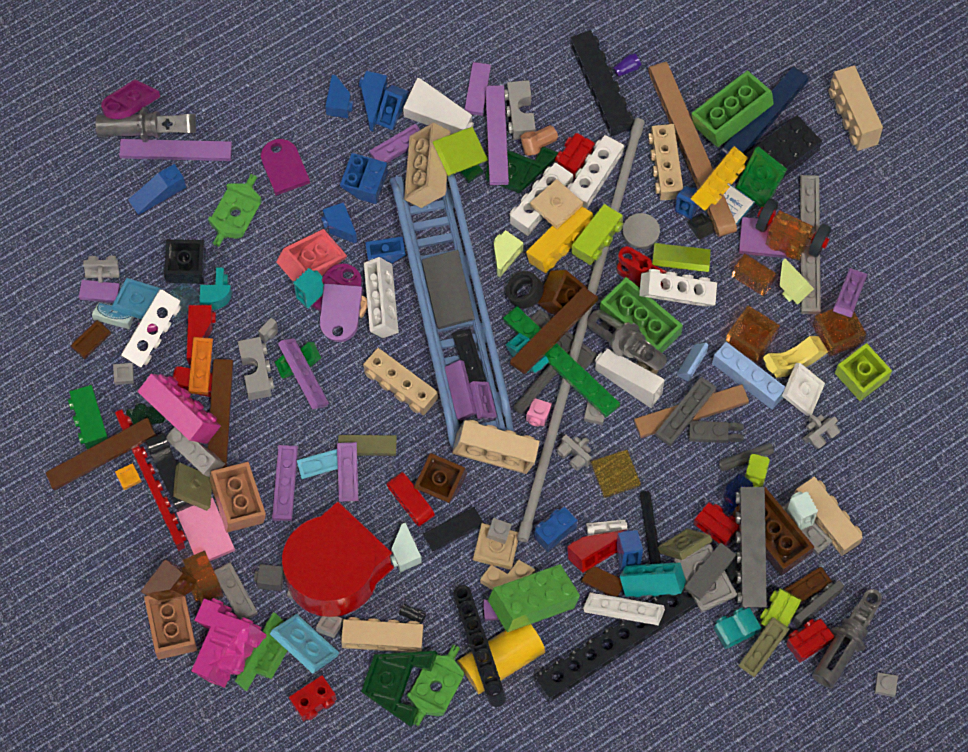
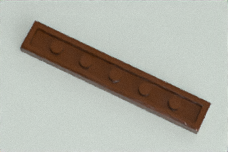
[510,287,598,374]
[208,359,234,468]
[45,418,156,490]

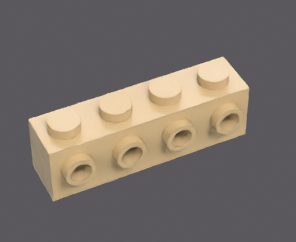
[648,124,683,200]
[364,348,438,416]

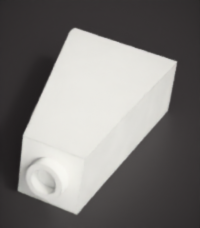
[403,78,474,134]
[595,348,665,408]

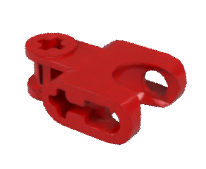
[617,246,667,287]

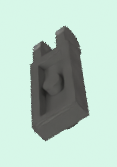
[689,421,744,443]

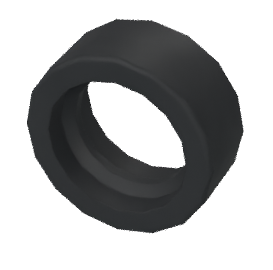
[506,271,544,309]

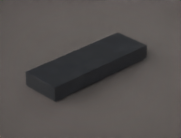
[452,329,486,384]
[423,507,484,552]

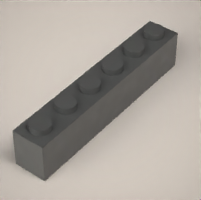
[735,487,767,608]

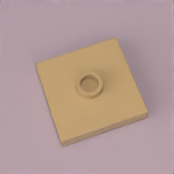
[530,179,583,229]
[473,523,518,570]

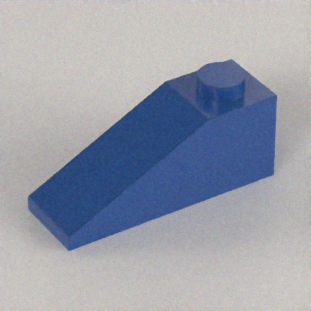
[359,71,388,131]
[128,164,186,215]

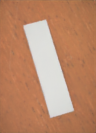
[583,593,665,625]

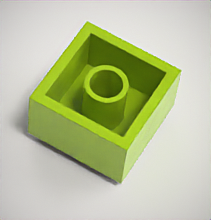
[835,343,892,401]

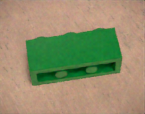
[68,385,108,450]

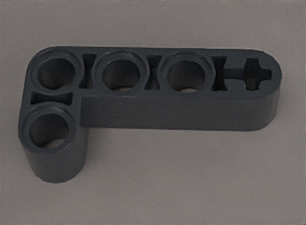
[145,432,193,512]

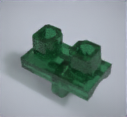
[126,403,165,425]

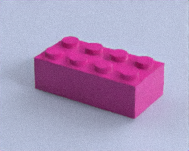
[137,373,221,444]

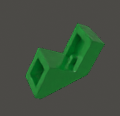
[275,342,321,378]

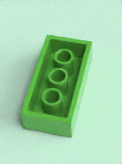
[691,70,774,148]
[600,277,683,353]
[488,564,580,632]

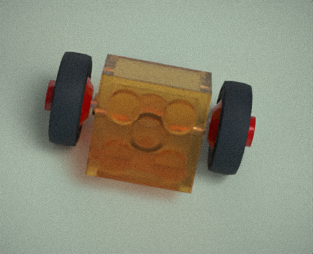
[755,199,831,260]

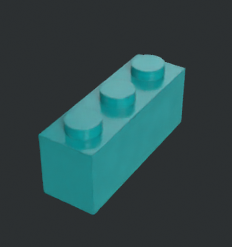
[620,562,687,597]

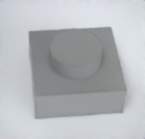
[258,318,278,343]
[113,363,134,385]
[584,402,604,425]
[487,518,512,544]
[316,616,343,638]
[875,672,898,697]

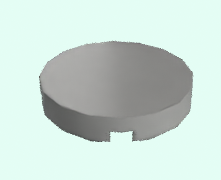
[623,213,660,249]

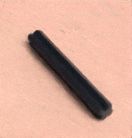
[640,491,661,564]

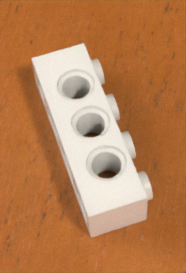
[567,135,624,209]
[510,162,573,236]
[364,257,399,338]
[639,269,717,307]
[120,289,181,367]

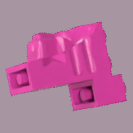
[191,598,267,688]

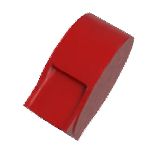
[282,502,394,617]

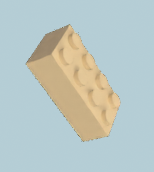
[829,65,883,151]
[404,122,450,208]
[452,420,540,474]

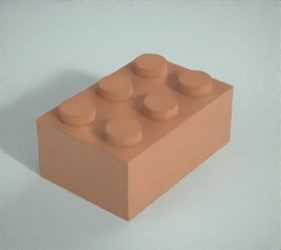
[209,462,266,533]
[144,596,197,660]

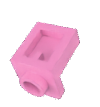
[526,398,552,427]

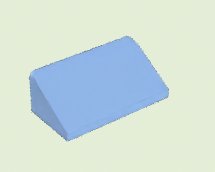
[677,343,708,381]

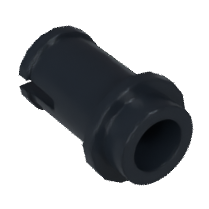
[399,603,426,624]

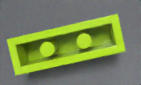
[572,204,624,265]

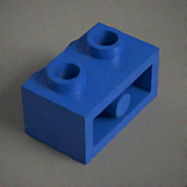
[535,506,578,552]

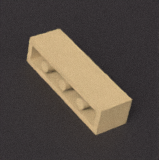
[795,476,863,556]
[341,617,423,652]

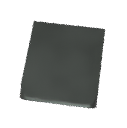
[687,213,714,240]

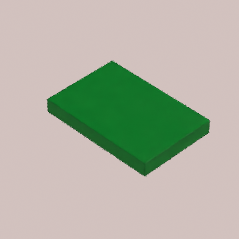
[736,147,787,207]

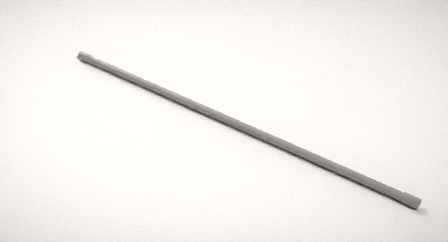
[517,118,645,542]

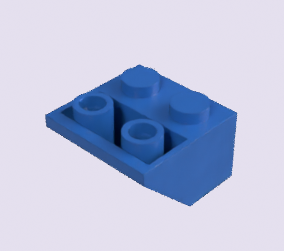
[340,153,388,204]

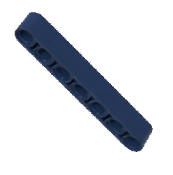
[719,66,809,159]

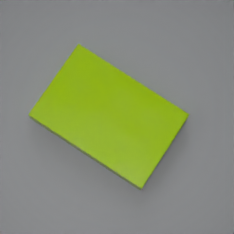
[433,126,488,176]
[652,243,711,272]

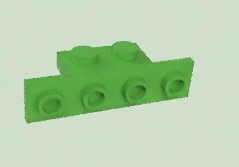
[235,613,288,691]

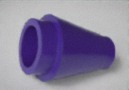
[613,53,642,77]

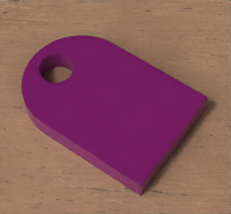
[101,79,160,119]
[261,139,310,196]
[311,264,362,312]

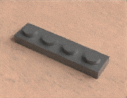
[655,377,717,447]

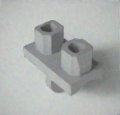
[83,256,120,283]
[802,415,840,449]
[557,435,591,471]

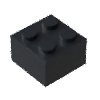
[164,239,206,284]

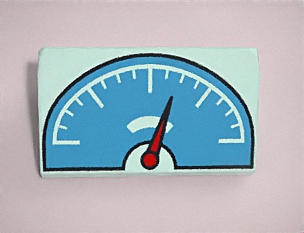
[92,302,134,329]

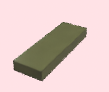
[338,435,397,456]
[738,617,790,678]

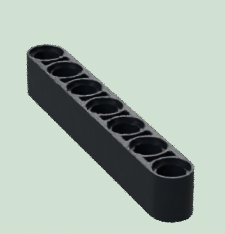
[453,585,506,707]

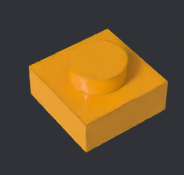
[115,463,141,490]

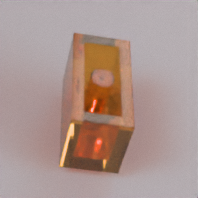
[732,253,776,297]

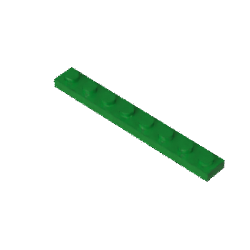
[503,306,620,418]

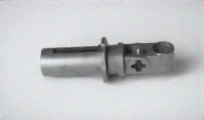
[95,107,196,142]
[588,310,667,370]
[812,589,882,688]

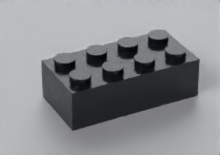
[743,115,822,178]

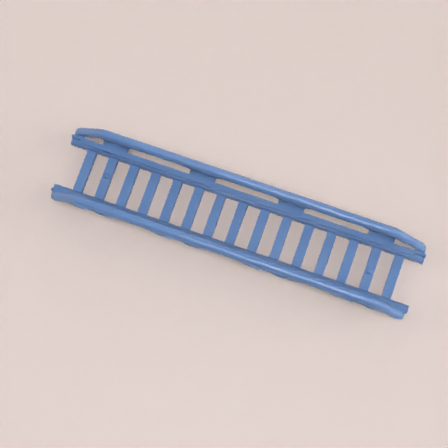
[390,174,514,448]

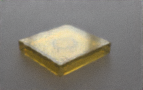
[591,450,641,498]

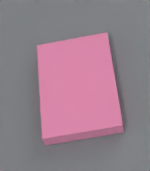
[177,498,235,566]

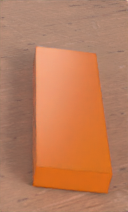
[189,337,213,395]

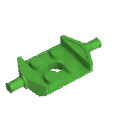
[208,174,262,247]
[407,645,464,726]

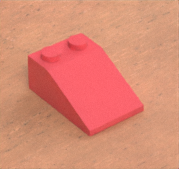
[276,229,347,282]

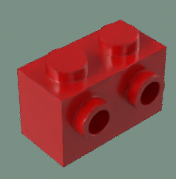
[289,675,337,722]

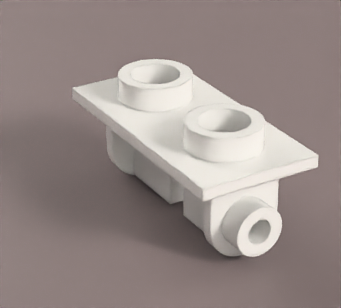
[586,520,627,536]

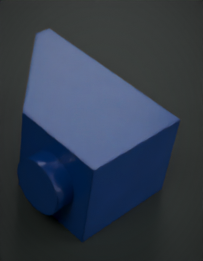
[325,74,354,118]
[376,85,409,130]
[675,186,699,219]
[321,202,357,243]
[365,236,406,264]
[617,530,643,574]

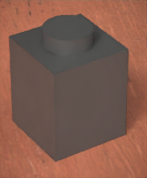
[254,564,284,592]

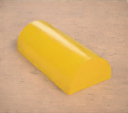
[457,624,545,695]

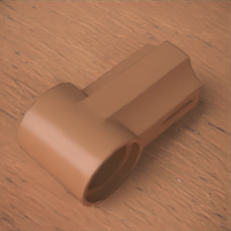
[520,125,558,155]

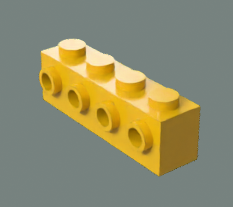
[691,146,748,211]
[526,206,594,273]

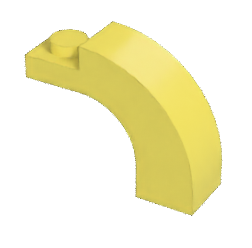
[763,336,828,378]

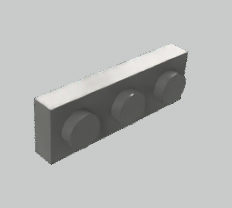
[793,580,844,628]

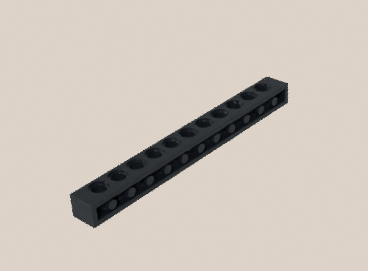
[535,557,740,703]

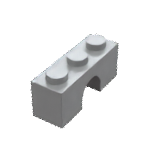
[504,80,536,140]
[238,337,274,400]
[166,427,225,477]

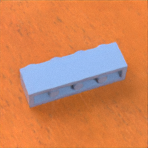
[712,342,785,410]

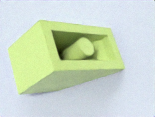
[493,230,523,277]
[780,259,814,305]

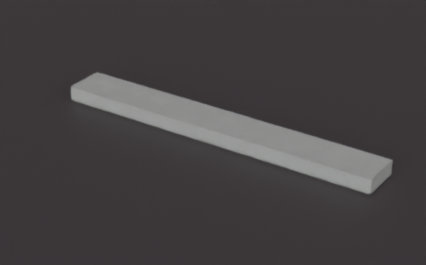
[800,175,821,314]

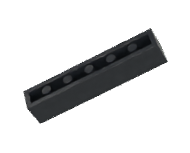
[570,30,634,137]

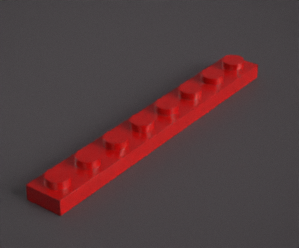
[115,409,186,551]

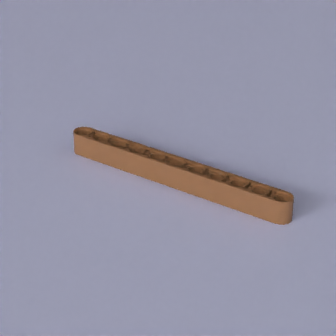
[648,61,737,237]

